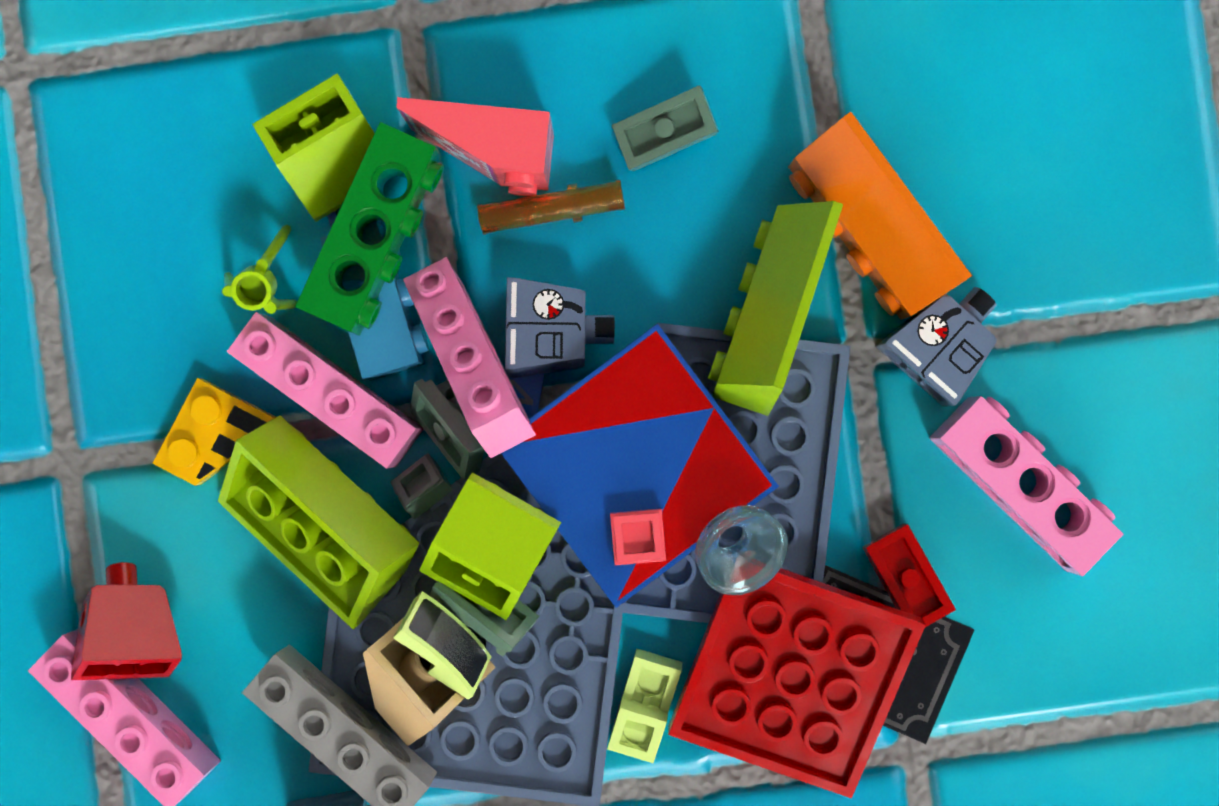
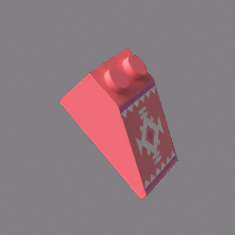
[396,97,554,196]

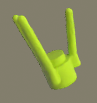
[222,225,297,314]

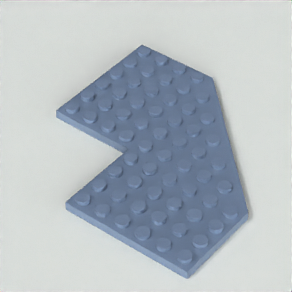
[309,323,851,806]

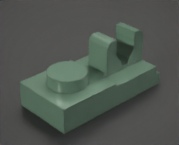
[612,85,719,171]
[410,379,485,481]
[429,581,540,656]

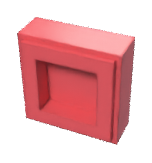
[610,508,666,565]

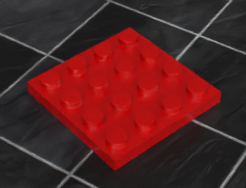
[668,552,926,799]

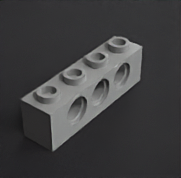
[242,644,437,806]

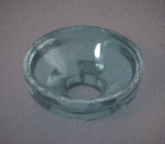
[695,505,788,595]

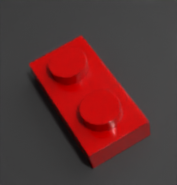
[862,524,956,627]

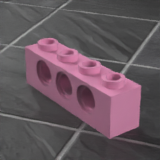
[403,257,536,458]
[227,312,424,469]
[929,396,1124,577]
[28,629,221,806]

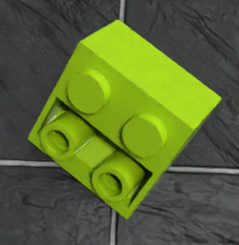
[252,73,375,222]
[419,472,561,620]

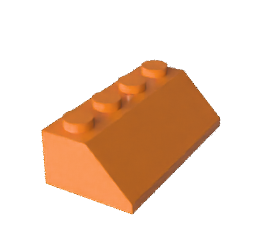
[788,112,972,320]

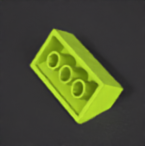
[708,201,843,416]
[218,415,419,629]

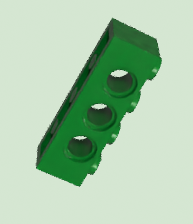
[295,122,444,336]

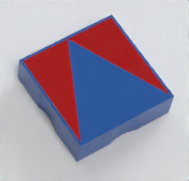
[501,323,779,608]

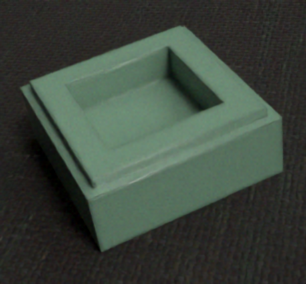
[390,453,453,520]

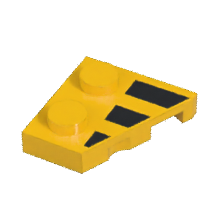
[152,378,276,486]

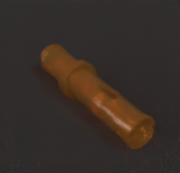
[477,180,625,235]

